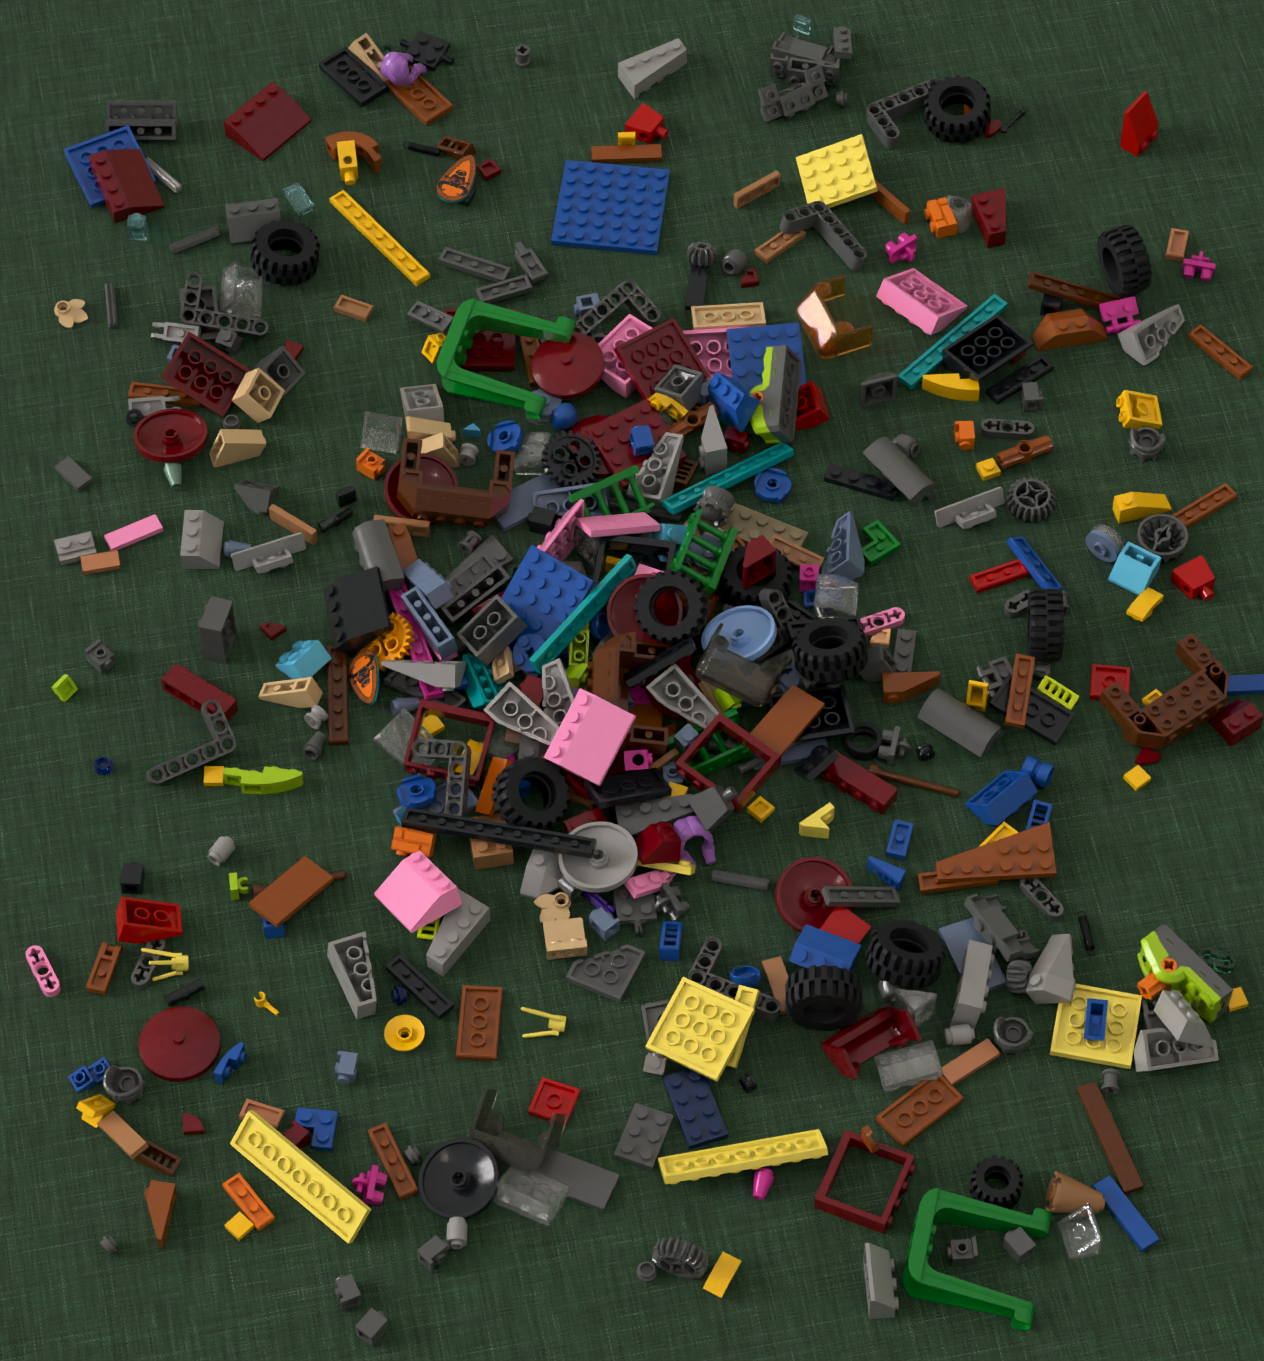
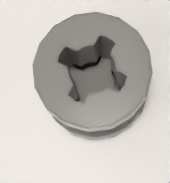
[457,443,479,466]
[304,705,328,729]

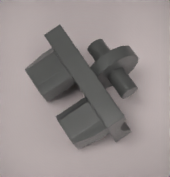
[878,726,911,766]
[654,882,690,922]

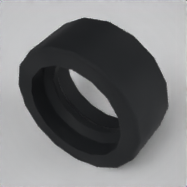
[845,722,882,761]

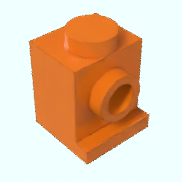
[954,421,975,450]
[356,447,386,481]

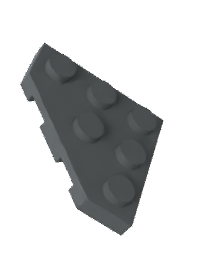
[566,944,646,1003]

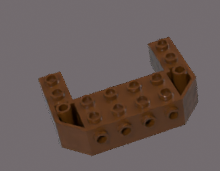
[396,438,515,528]
[586,632,671,756]
[1100,633,1229,750]

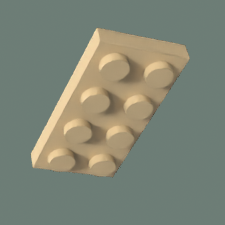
[691,302,766,330]

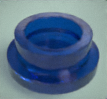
[93,756,113,775]
[391,985,407,1006]

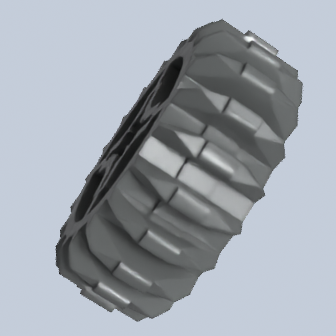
[1006,476,1057,523]
[652,1237,709,1279]

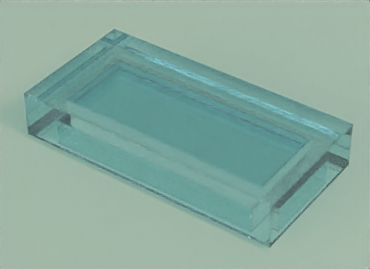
[283,182,315,216]

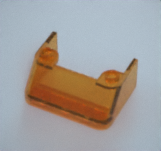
[796,274,873,359]

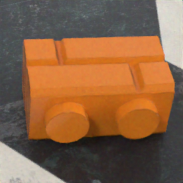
[924,197,958,239]
[391,825,437,857]

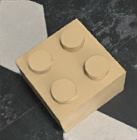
[232,368,285,423]

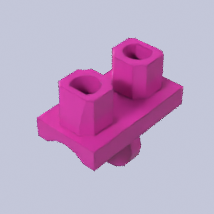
[885,232,918,264]
[1182,251,1216,282]
[352,1165,387,1206]

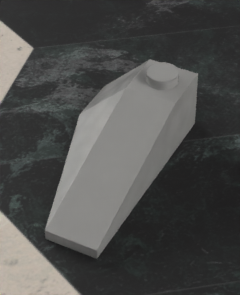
[626,432,684,508]
[542,658,576,726]
[1025,934,1076,1004]
[1133,1028,1219,1072]

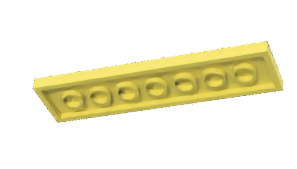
[230,1110,371,1244]
[658,1129,828,1184]

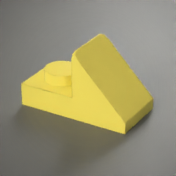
[799,802,835,839]

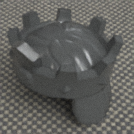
[1128,427,1166,462]
[693,486,735,527]
[993,1016,1033,1056]
[103,1065,146,1106]

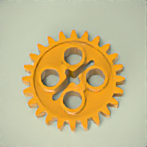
[357,612,415,672]

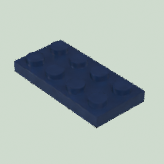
[663,1069,728,1150]

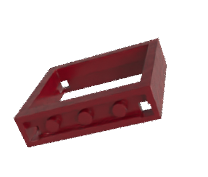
[403,699,497,787]
[675,712,782,815]
[814,1130,916,1234]

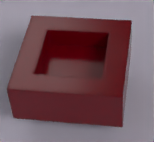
[477,158,501,181]

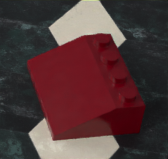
[224,82,311,161]
[89,149,164,223]
[160,332,252,417]

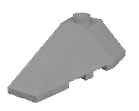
[1118,304,1185,365]
[381,660,466,691]
[646,664,719,730]
[483,681,560,746]

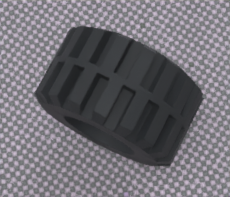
[970,1155,1023,1209]

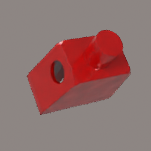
[625,103,669,144]
[1170,555,1215,601]

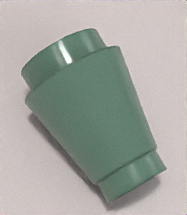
[163,462,182,489]

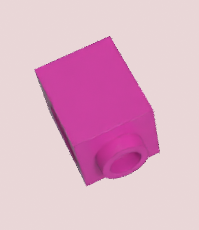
[799,565,819,593]
[624,749,653,771]

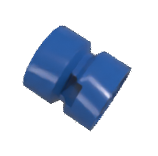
[1021,755,1055,789]

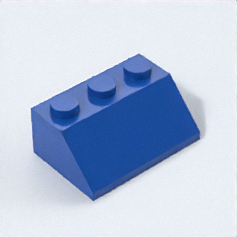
[708,371,760,432]
[965,770,1038,826]
[789,924,862,972]

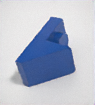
[1084,998,1108,1041]

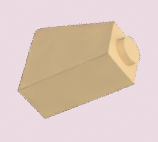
[406,416,456,444]
[209,429,266,467]
[421,432,460,468]

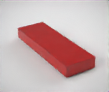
[969,559,1029,594]

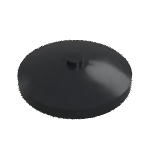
[418,1138,500,1220]

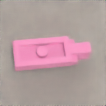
[624,870,676,899]

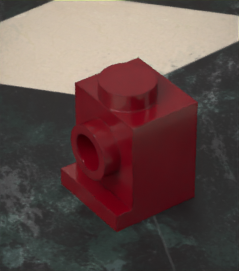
[723,426,751,454]
[282,1120,310,1150]

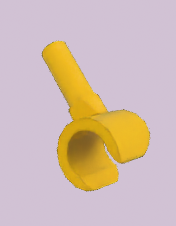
[254,992,279,1016]

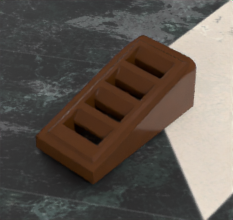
[435,136,476,160]
[673,459,699,491]
[134,1139,182,1177]

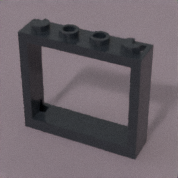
[591,535,677,604]

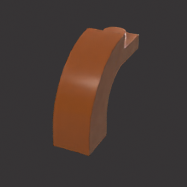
[325,131,382,173]

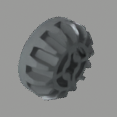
[1136,514,1188,563]

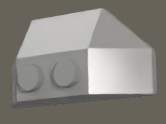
[520,829,563,899]

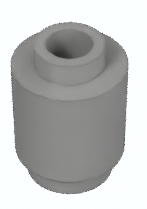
[207,836,235,866]
[944,1024,975,1046]
[446,1217,468,1250]

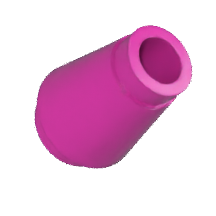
[752,1168,774,1200]

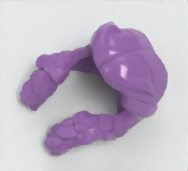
[381,52,427,86]
[672,816,716,865]

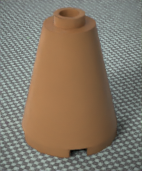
[1045,1171,1105,1213]

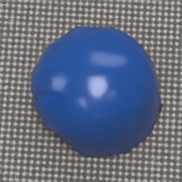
[550,403,578,431]
[589,611,611,640]
[729,966,761,988]

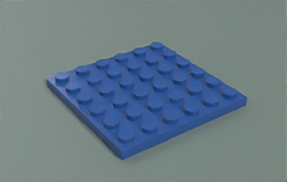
[551,160,670,255]

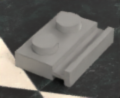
[54,531,97,565]

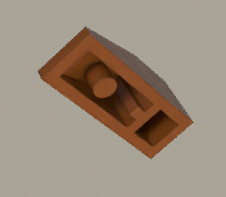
[387,522,418,584]
[881,671,940,704]
[144,1180,177,1249]

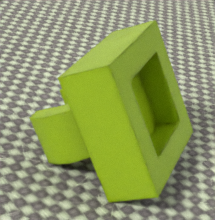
[51,674,78,702]
[229,872,249,900]

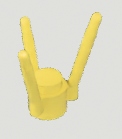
[141,948,188,981]
[521,1007,566,1038]

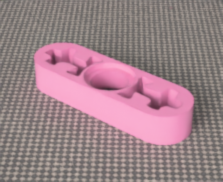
[860,607,905,637]
[26,945,61,997]

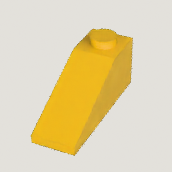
[1112,492,1172,524]

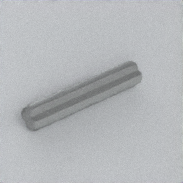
[146,158,182,193]

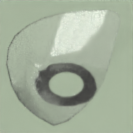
[943,194,973,233]

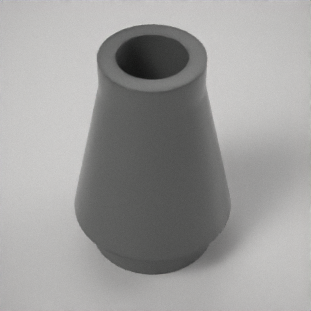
[303,731,325,760]

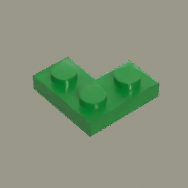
[862,520,901,566]

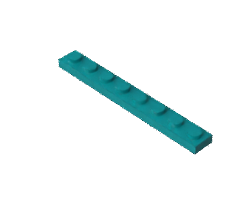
[897,294,1008,390]
[662,443,794,515]
[529,554,638,674]

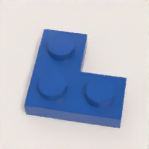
[295,1107,338,1152]

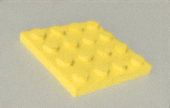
[796,134,878,208]
[645,977,755,1082]
[1050,984,1142,1069]

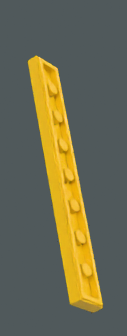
[329,190,431,287]

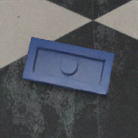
[886,819,914,860]

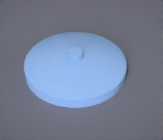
[701,605,777,666]

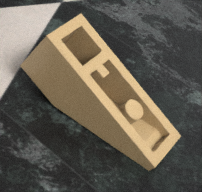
[348,33,388,81]
[258,677,323,708]

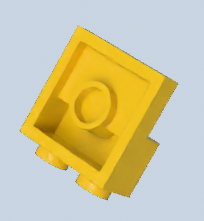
[1116,390,1162,429]

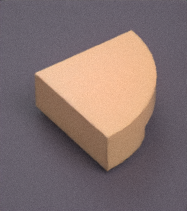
[870,629,891,648]

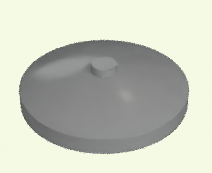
[558,821,638,893]

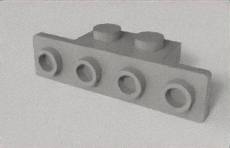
[935,487,1005,529]
[231,532,306,574]

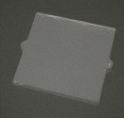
[478,730,520,759]

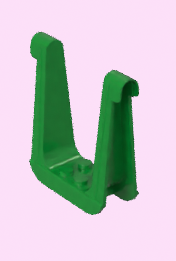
[437,298,576,420]
[902,1188,1052,1330]

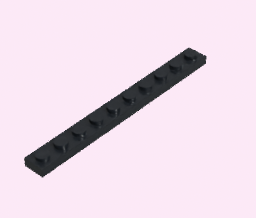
[401,807,597,859]

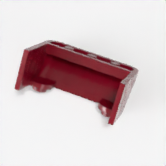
[821,1006,922,1079]

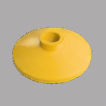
[384,1015,425,1052]

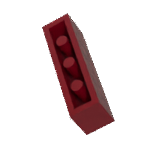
[161,664,238,726]
[820,750,898,815]

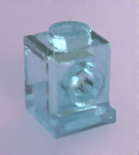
[127,213,149,240]

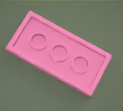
[576,512,660,537]

